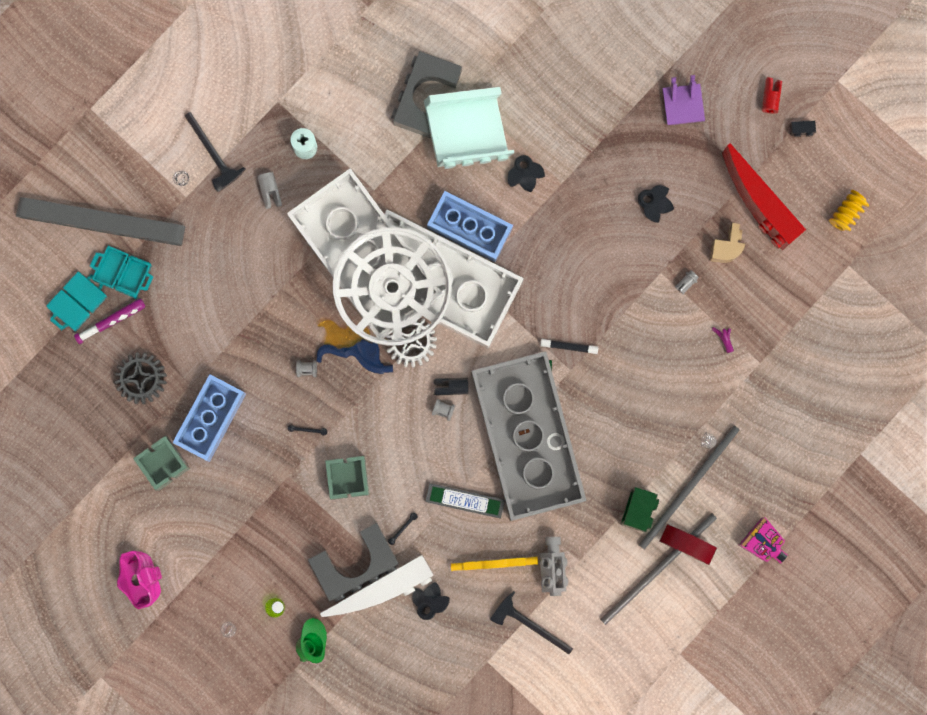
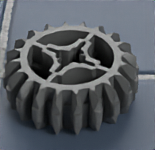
[114,353,167,404]

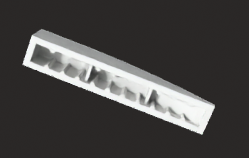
[320,555,433,617]

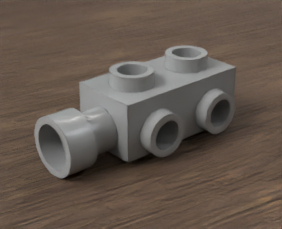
[540,537,568,596]

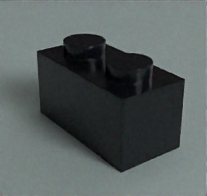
[790,121,816,137]

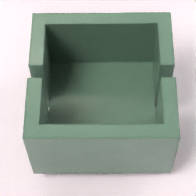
[133,436,191,491]
[325,456,370,500]

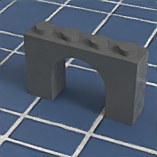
[391,51,462,139]
[308,523,399,603]

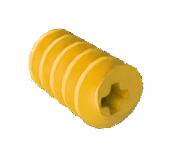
[829,189,869,231]

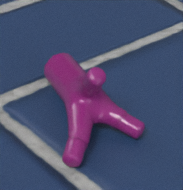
[712,327,734,354]

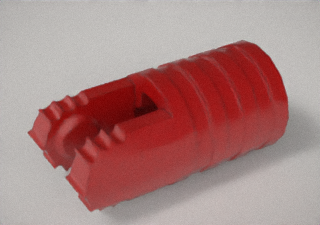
[762,77,783,114]

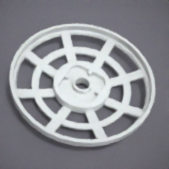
[333,227,451,346]

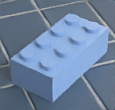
[427,191,513,262]
[173,374,246,462]

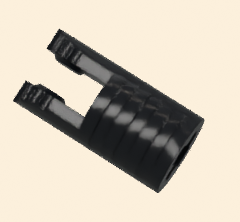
[434,377,469,396]

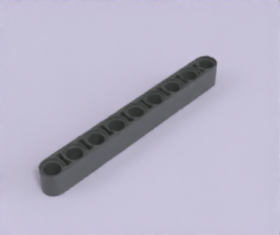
[16,197,186,246]

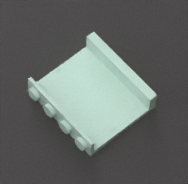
[424,87,514,169]

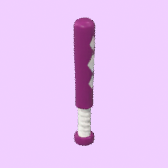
[74,299,145,344]

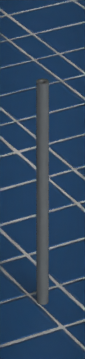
[639,425,740,550]
[600,513,717,625]

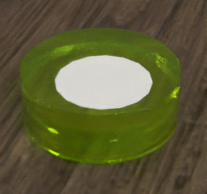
[265,598,285,618]

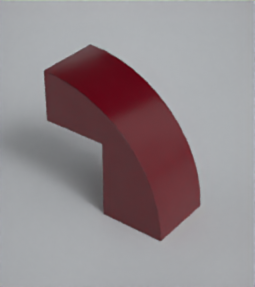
[659,524,717,565]

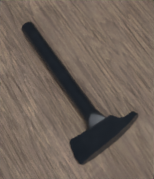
[185,112,246,192]
[490,591,573,654]

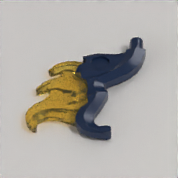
[317,320,393,375]

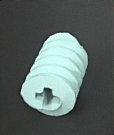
[291,128,317,159]

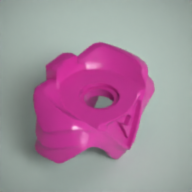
[117,551,162,609]

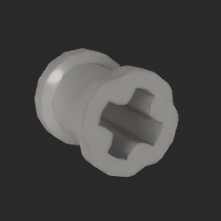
[296,360,317,377]
[432,399,455,421]

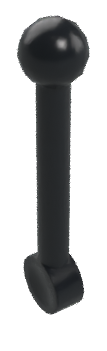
[287,425,328,436]
[388,513,418,545]

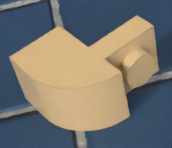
[710,223,745,263]

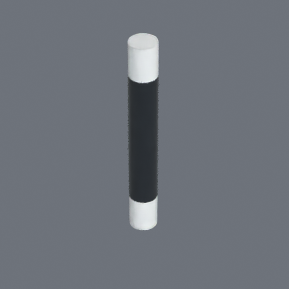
[541,339,598,354]

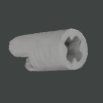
[257,172,282,209]

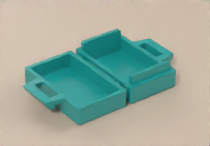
[90,246,153,299]
[46,271,107,332]

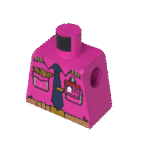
[738,517,788,564]

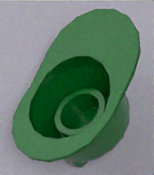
[295,618,327,664]

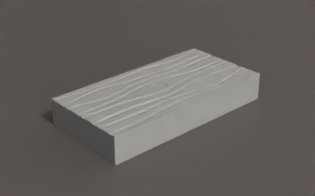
[471,351,586,521]

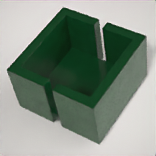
[620,487,659,532]

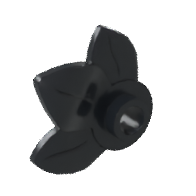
[508,155,545,192]
[638,185,674,223]
[412,582,450,620]

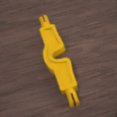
[451,556,538,571]

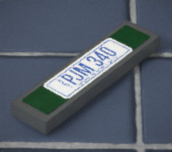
[426,483,505,519]

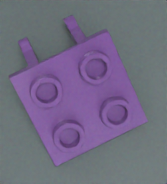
[663,75,705,126]

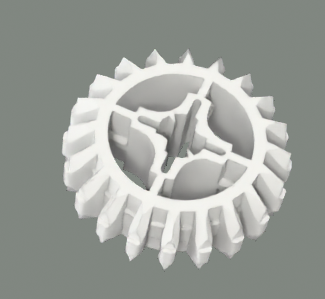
[386,319,437,367]

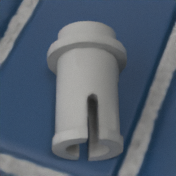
[675,270,699,295]

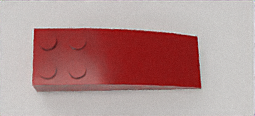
[722,143,806,251]

